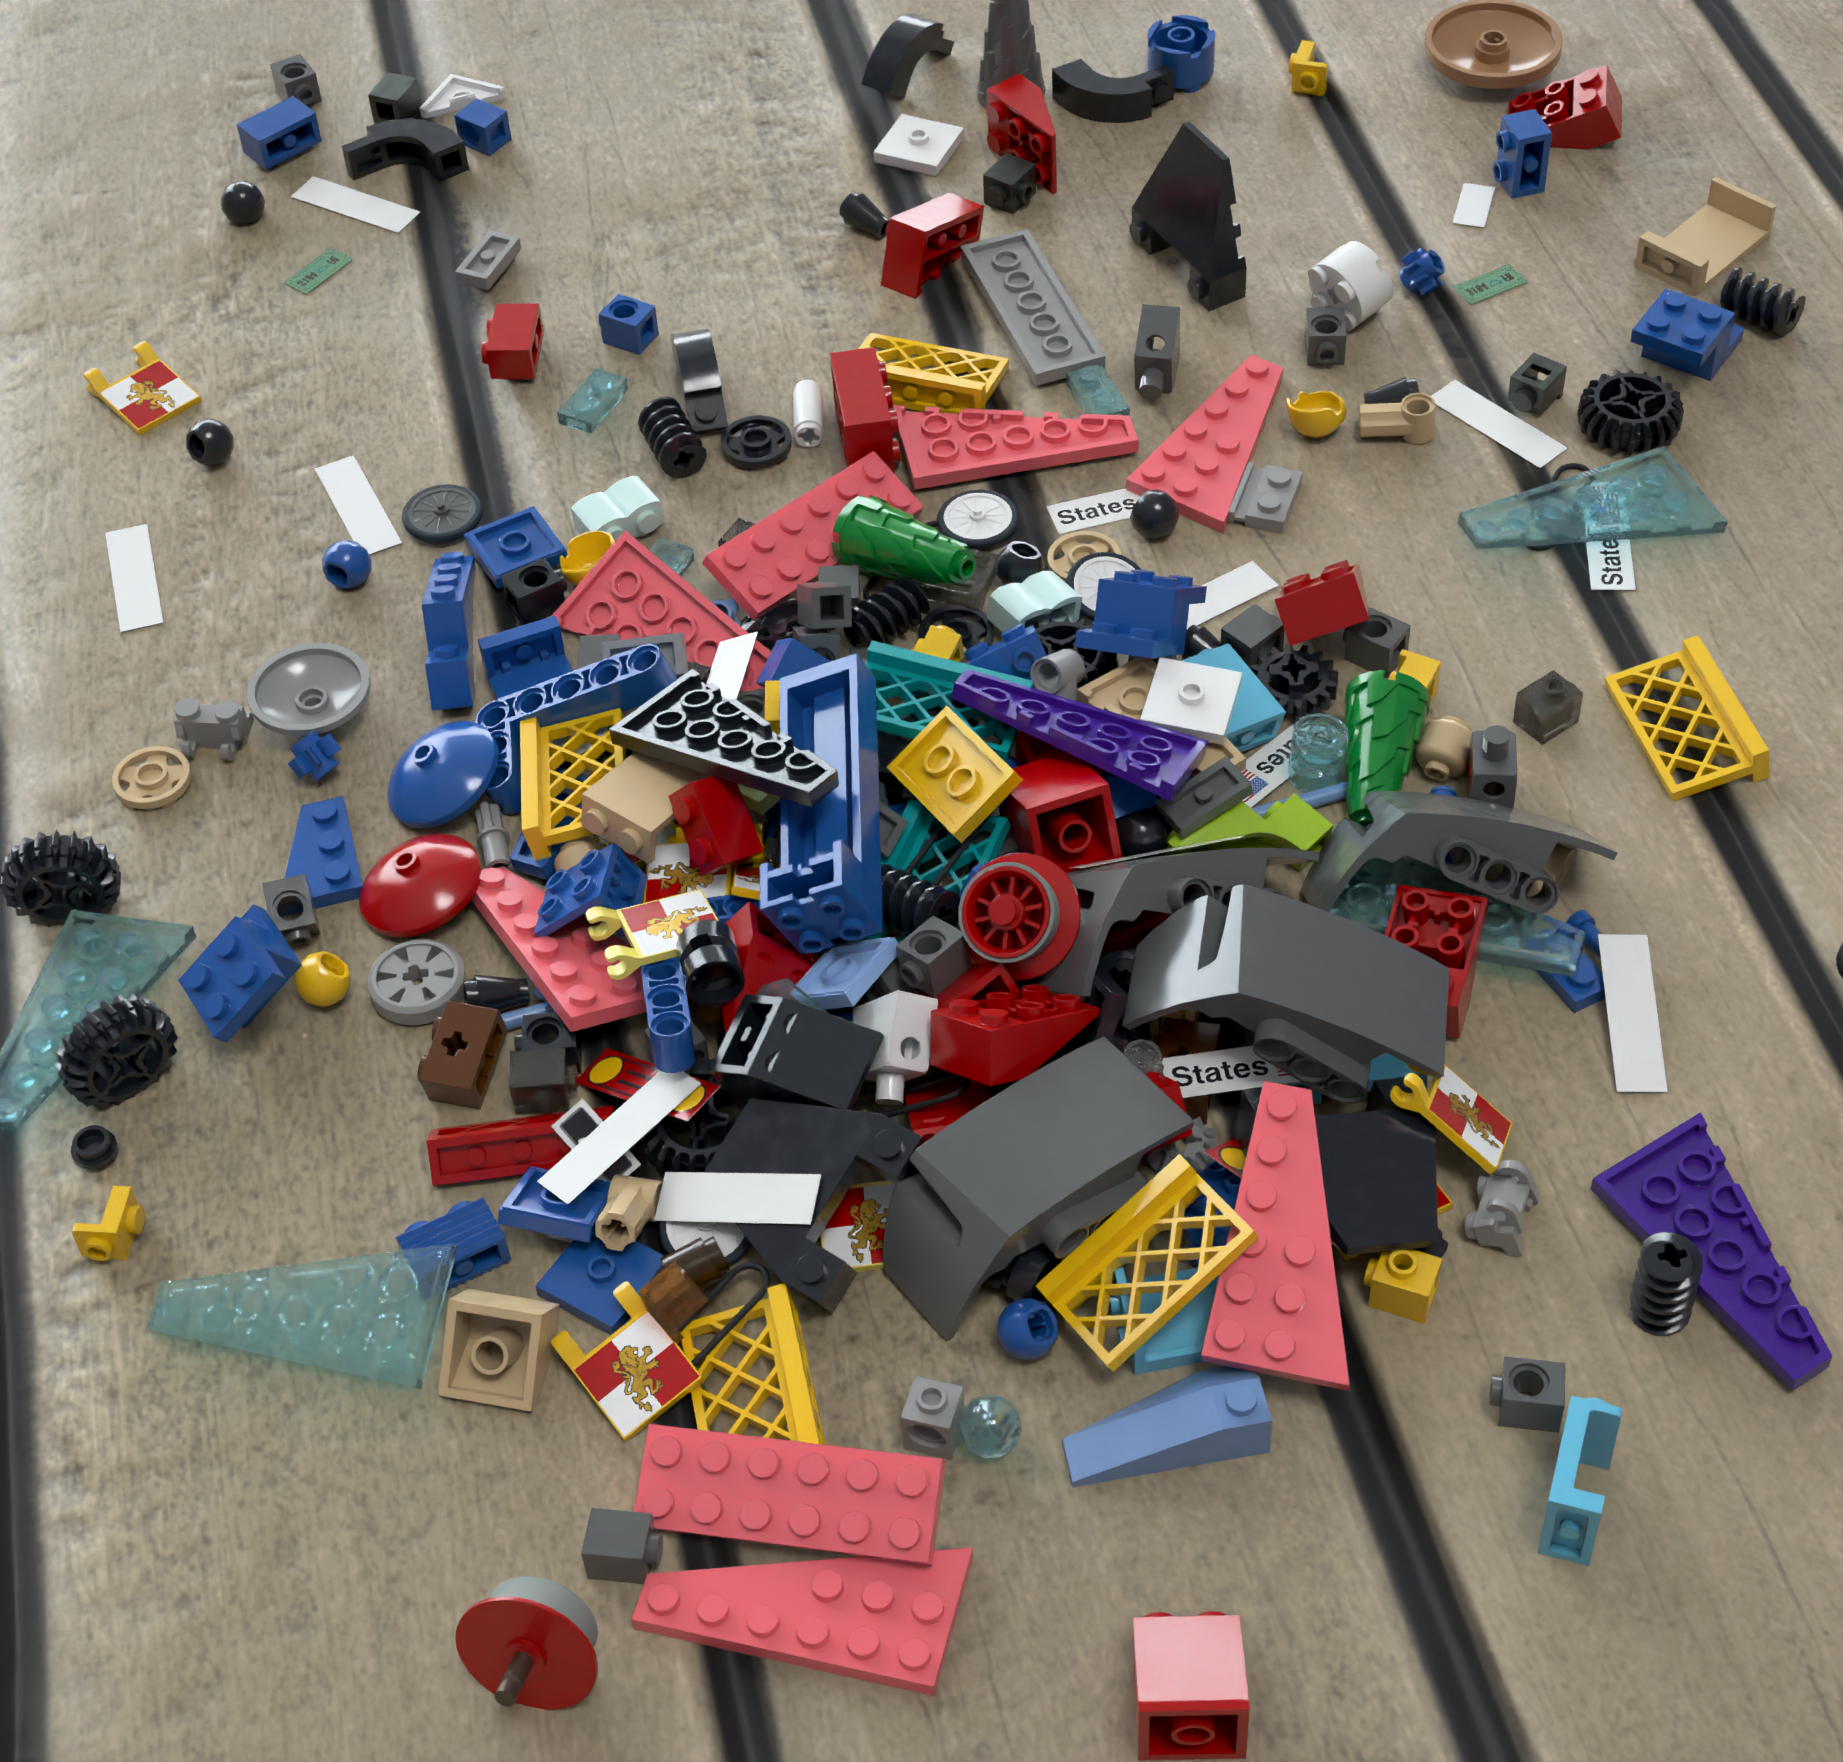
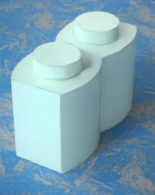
[571,476,664,541]
[986,571,1082,632]

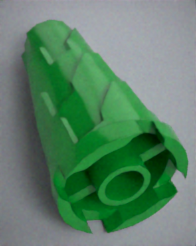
[831,495,976,585]
[1344,670,1431,826]

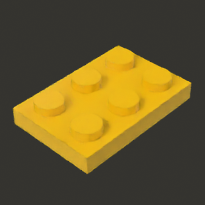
[887,705,1023,843]

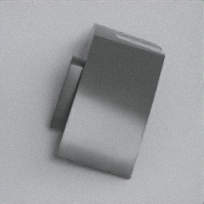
[1300,791,1618,914]
[1032,848,1320,997]
[1122,884,1449,1104]
[883,1036,1195,1341]

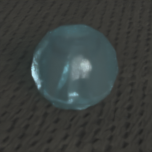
[959,1395,1022,1458]

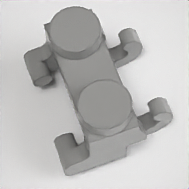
[174,698,254,761]
[1465,1160,1540,1257]

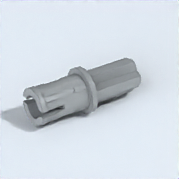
[475,801,513,871]

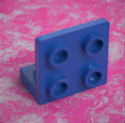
[534,842,648,938]

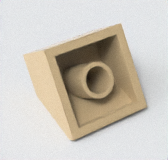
[438,1289,560,1412]

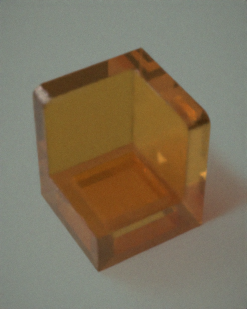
[638,1260,709,1344]

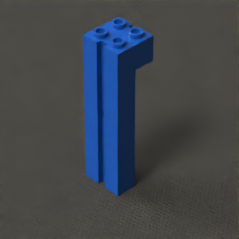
[760,653,883,955]

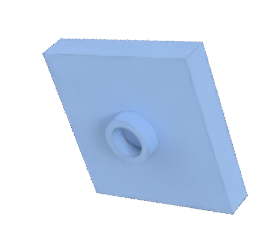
[785,937,898,1010]

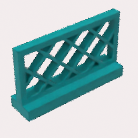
[865,641,1034,762]
[852,800,1011,943]

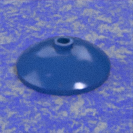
[387,721,499,828]

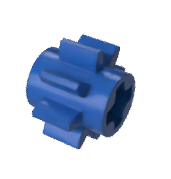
[1399,247,1445,295]
[288,730,342,782]

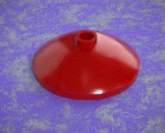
[359,834,482,937]

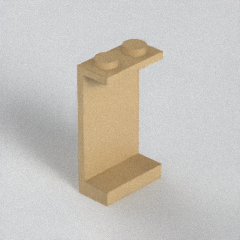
[1635,177,1776,296]
[581,752,712,864]

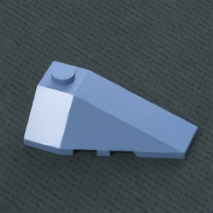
[1062,1366,1272,1487]

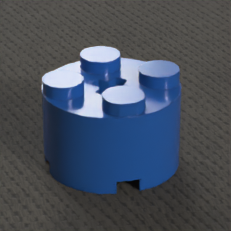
[1147,15,1215,93]

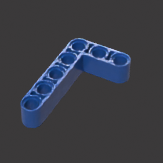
[476,644,678,815]
[640,895,760,1073]

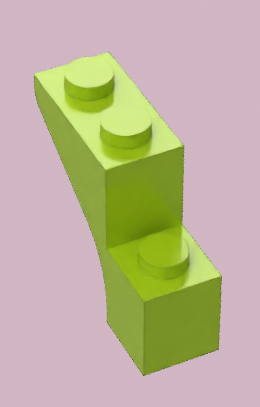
[1166,793,1333,872]

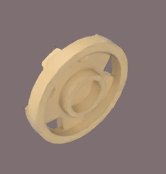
[1047,531,1121,582]
[112,746,192,809]

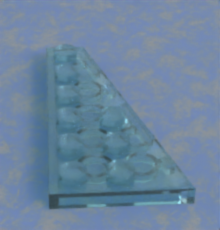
[1458,446,1728,549]
[1329,858,1585,977]
[0,910,197,1132]
[147,1244,458,1389]

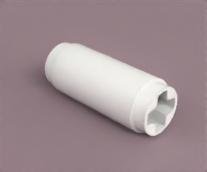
[793,380,824,448]

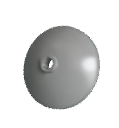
[247,643,371,736]

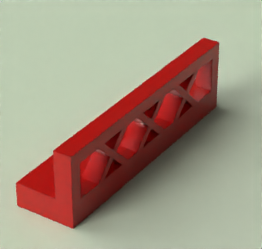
[426,1105,615,1186]

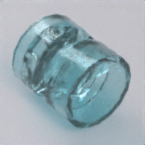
[1287,713,1348,792]

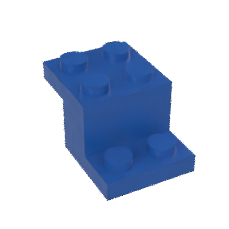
[1630,288,1744,381]
[1075,569,1207,659]
[178,904,302,1043]

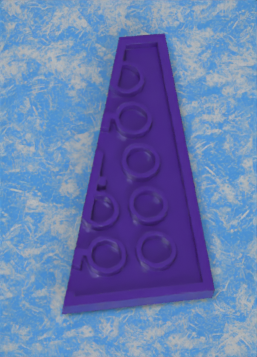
[951,669,1208,801]
[1591,1112,1832,1391]

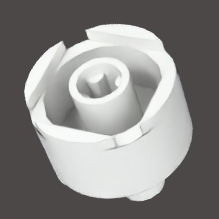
[1308,241,1393,331]

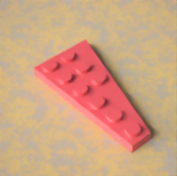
[551,530,771,693]

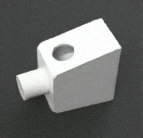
[853,990,938,1106]

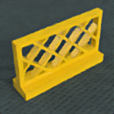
[859,333,1009,414]
[1605,635,1769,802]
[520,708,626,861]
[1036,1154,1259,1372]
[680,1283,826,1445]

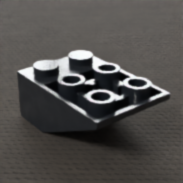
[709,994,884,1110]

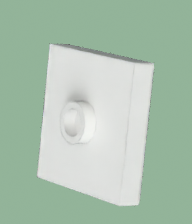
[873,114,964,176]
[1140,657,1243,745]

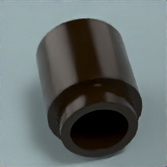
[656,1236,731,1301]

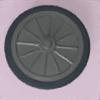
[402,484,483,543]

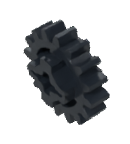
[1250,644,1339,721]

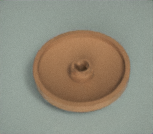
[1424,0,1563,89]

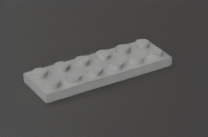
[960,229,1106,386]

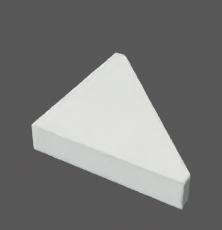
[420,74,505,119]

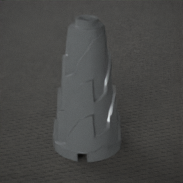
[977,0,1045,109]

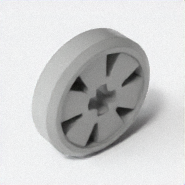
[367,939,467,1025]

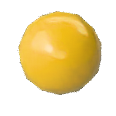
[294,951,351,1007]

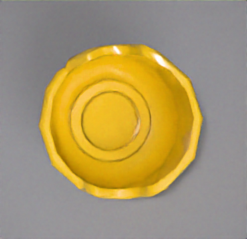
[1286,391,1347,438]
[560,531,615,586]

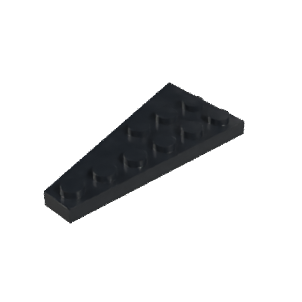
[609,669,839,807]

